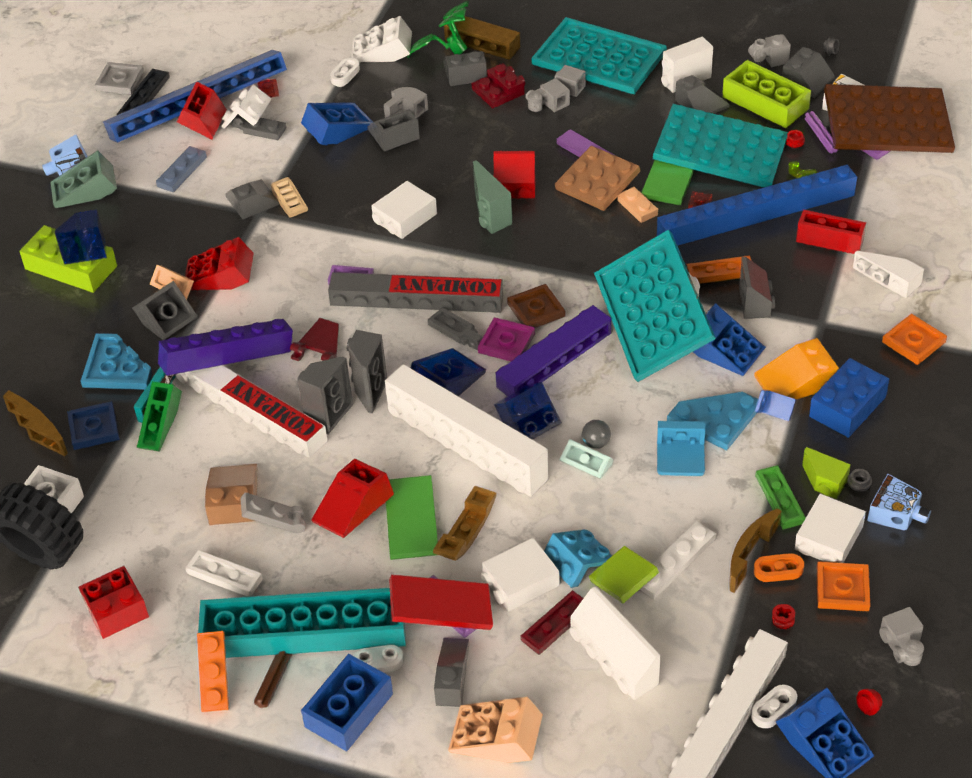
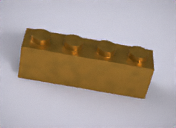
[444,16,520,60]

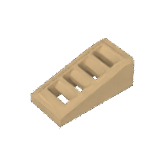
[271,177,308,218]

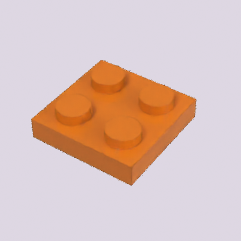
[882,313,947,365]
[817,562,870,611]

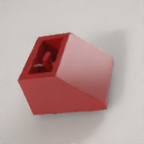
[177,81,227,140]
[78,566,149,639]

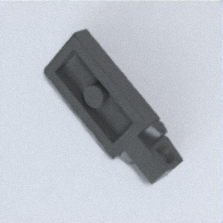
[232,114,286,141]
[428,308,483,350]

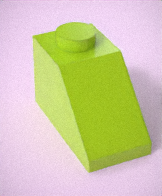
[802,447,851,499]

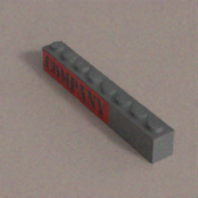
[328,272,503,313]

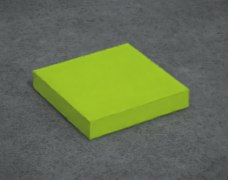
[589,546,659,604]

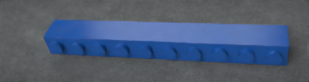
[103,50,287,143]
[657,165,857,246]

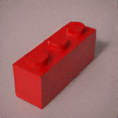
[796,210,866,254]

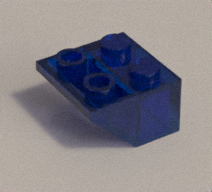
[55,210,107,265]
[494,382,562,440]

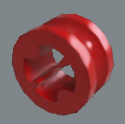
[772,604,795,629]

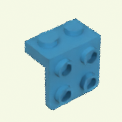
[657,421,705,476]
[544,529,612,588]

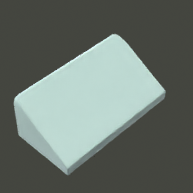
[560,439,614,479]

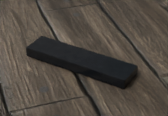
[117,69,170,115]

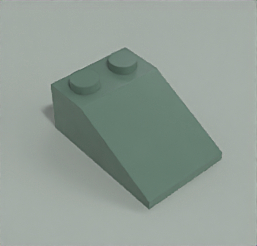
[51,150,117,208]
[473,160,512,234]

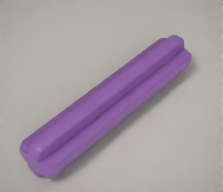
[805,111,838,154]

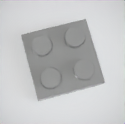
[95,62,144,95]

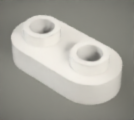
[330,58,360,87]
[353,645,404,673]
[751,685,797,728]

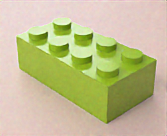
[722,60,811,128]
[19,225,117,293]

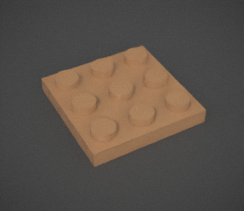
[555,146,640,211]

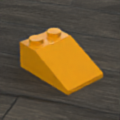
[754,338,839,400]

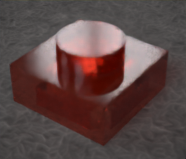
[258,79,279,98]
[688,191,713,209]

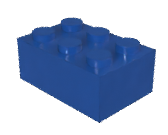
[809,358,889,438]
[301,653,393,752]

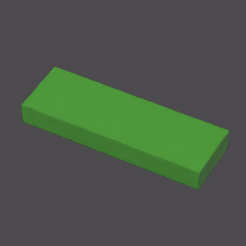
[755,465,806,529]

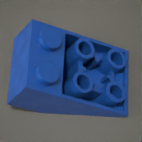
[693,303,766,376]
[775,688,874,778]

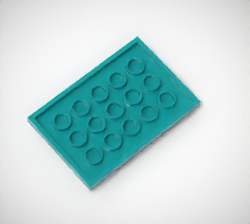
[531,17,667,94]
[653,104,788,187]
[594,230,716,382]

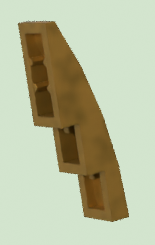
[3,390,68,456]

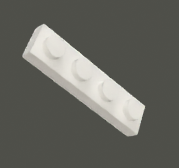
[640,521,716,600]

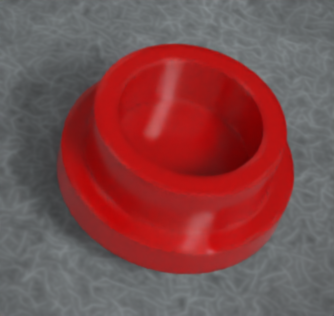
[785,130,805,148]
[856,689,882,715]

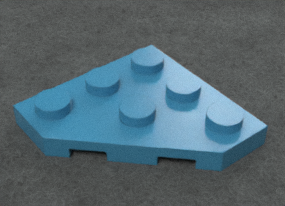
[81,333,152,390]
[667,392,758,451]

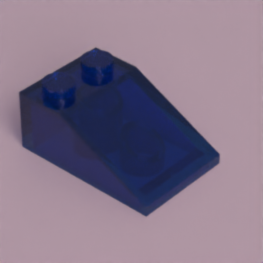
[410,348,486,396]

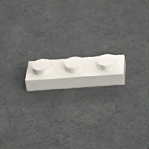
[186,550,263,597]

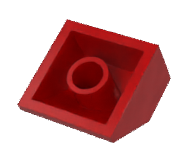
[494,151,536,198]

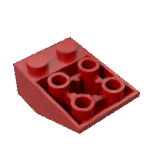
[185,237,254,290]
[311,458,394,538]

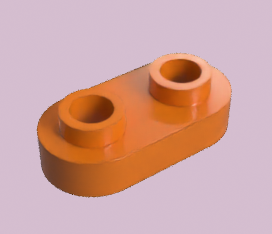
[754,554,804,582]

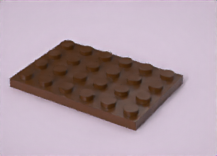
[824,84,955,153]

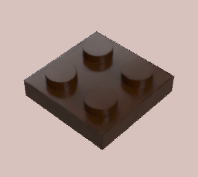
[507,284,565,328]

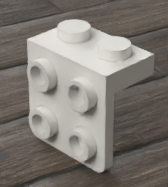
[221,85,271,129]

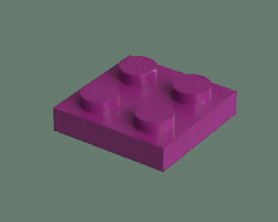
[478,317,535,361]

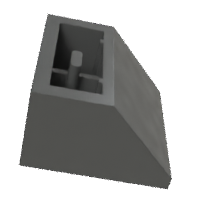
[367,109,420,151]

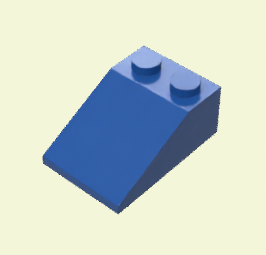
[301,103,373,145]

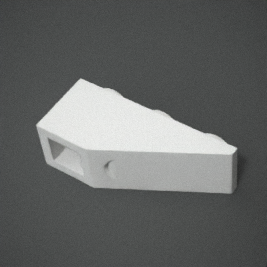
[853,251,924,298]

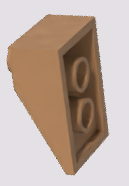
[205,464,258,525]

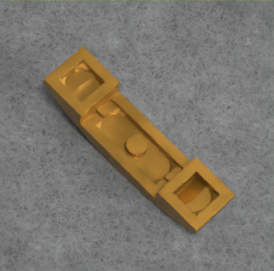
[433,486,496,561]
[729,509,782,593]

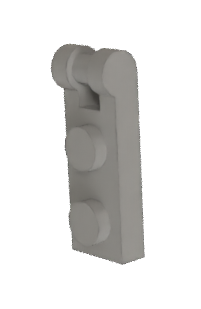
[240,492,305,533]

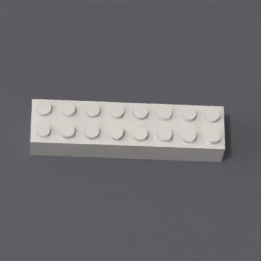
[385,364,548,497]

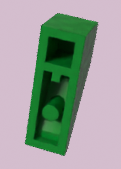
[137,381,182,452]

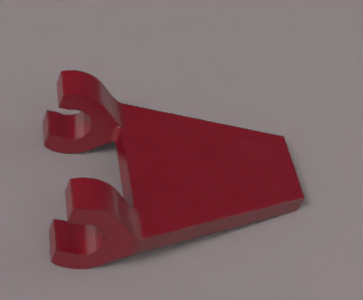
[290,318,339,361]

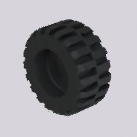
[0,483,84,570]

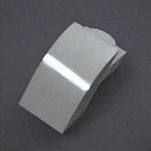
[384,87,428,118]

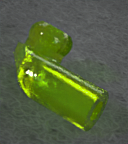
[788,161,817,178]

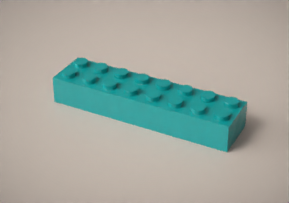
[197,588,406,658]

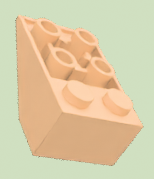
[448,697,543,763]

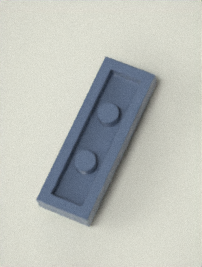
[156,146,207,193]

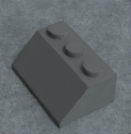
[346,330,387,413]
[297,356,353,435]

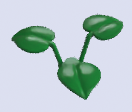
[407,0,469,59]

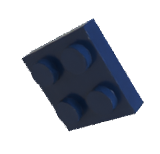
[67,401,120,450]

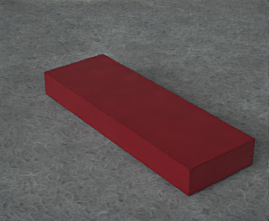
[520,590,584,655]

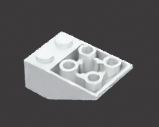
[351,16,412,62]

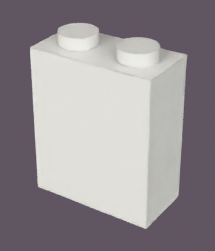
[661,37,713,93]
[372,181,437,239]
[795,494,866,563]
[481,538,560,612]

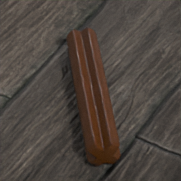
[254,651,292,708]

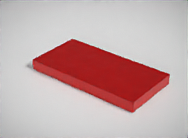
[389,574,493,630]

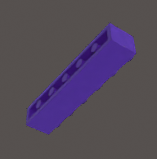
[495,305,611,402]
[158,319,293,376]

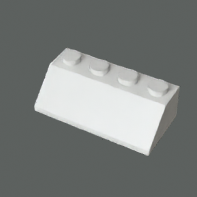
[570,587,660,700]

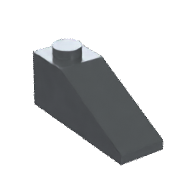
[434,638,469,707]

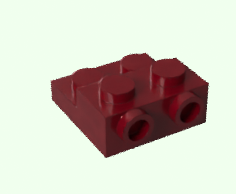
[471,63,525,108]

